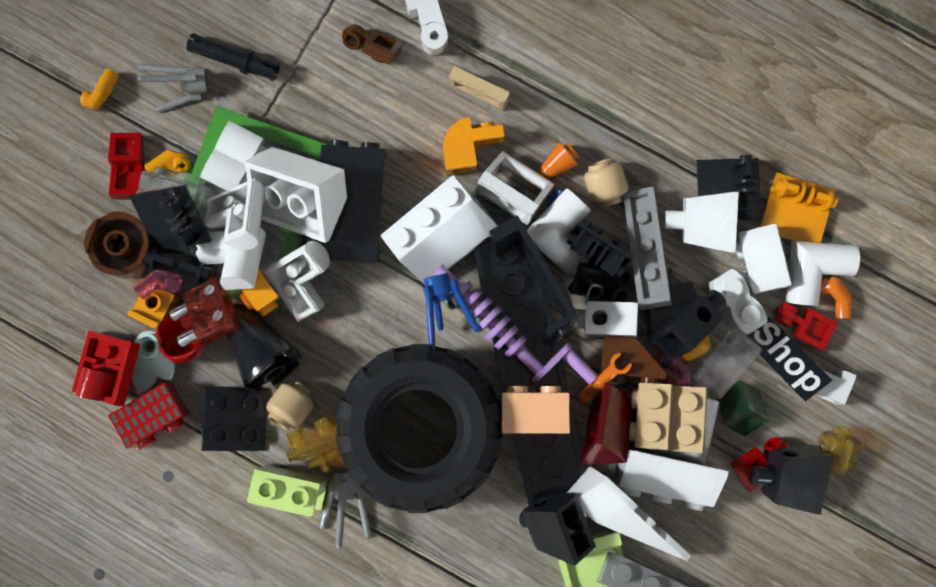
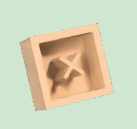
[500,386,570,433]

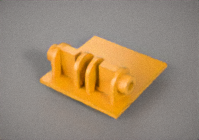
[760,172,838,243]

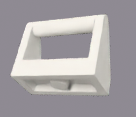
[475,151,555,225]

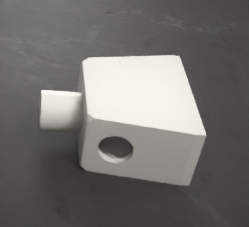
[664,192,739,252]
[574,301,639,339]

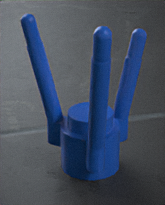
[423,273,480,351]

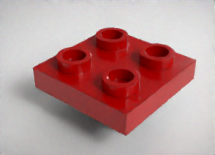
[72,330,141,407]

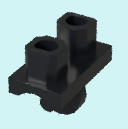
[567,261,631,302]

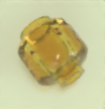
[817,425,862,475]

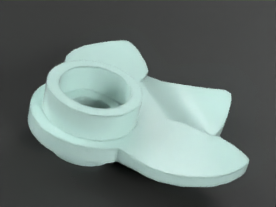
[132,331,175,393]

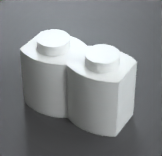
[200,121,267,191]
[736,223,793,295]
[705,269,767,336]

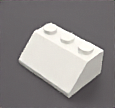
[244,146,347,243]
[380,175,498,284]
[614,449,729,511]

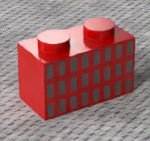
[108,382,190,450]

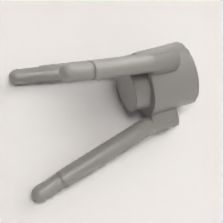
[137,64,209,113]
[320,473,371,549]

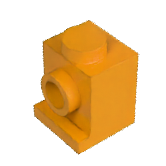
[237,266,281,317]
[127,280,181,329]

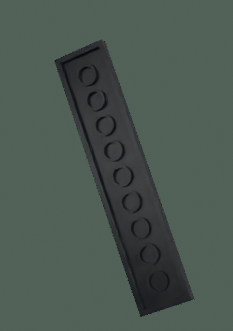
[473,185,586,505]

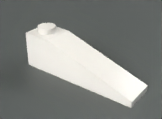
[567,467,691,561]

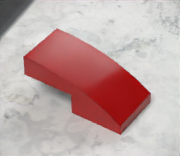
[108,133,145,199]

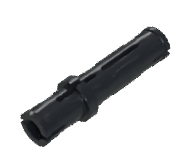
[186,33,280,81]

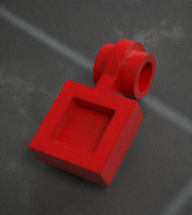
[773,302,838,351]
[730,437,789,493]

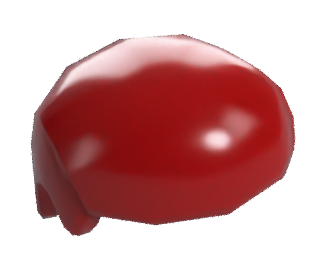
[156,314,207,364]

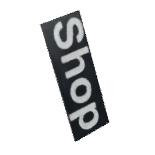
[743,317,833,402]

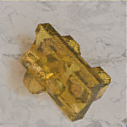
[286,416,339,473]

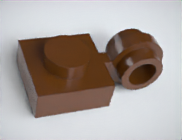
[342,24,403,65]

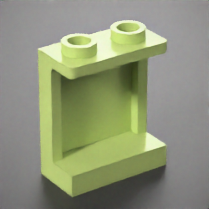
[247,464,330,517]
[558,529,624,587]

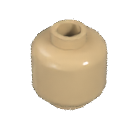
[584,158,629,207]
[266,382,314,431]

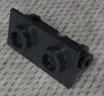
[144,246,215,292]

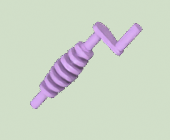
[434,264,599,385]

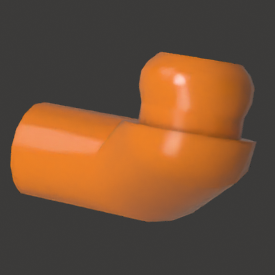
[821,276,852,319]

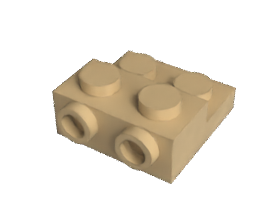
[629,383,708,454]

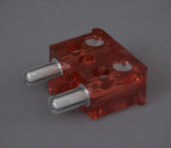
[170,275,241,347]

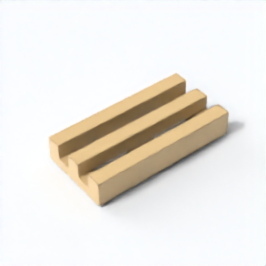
[449,66,510,110]

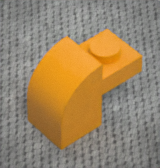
[443,117,505,176]

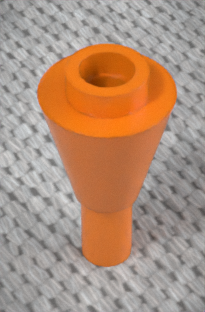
[526,142,579,190]

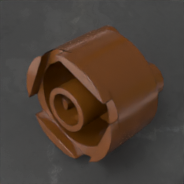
[84,211,153,279]

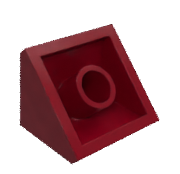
[581,382,633,465]

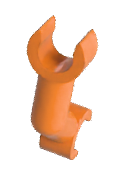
[576,352,632,405]

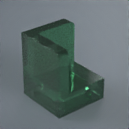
[716,380,769,437]

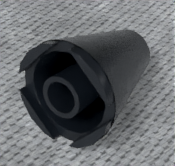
[223,304,302,393]

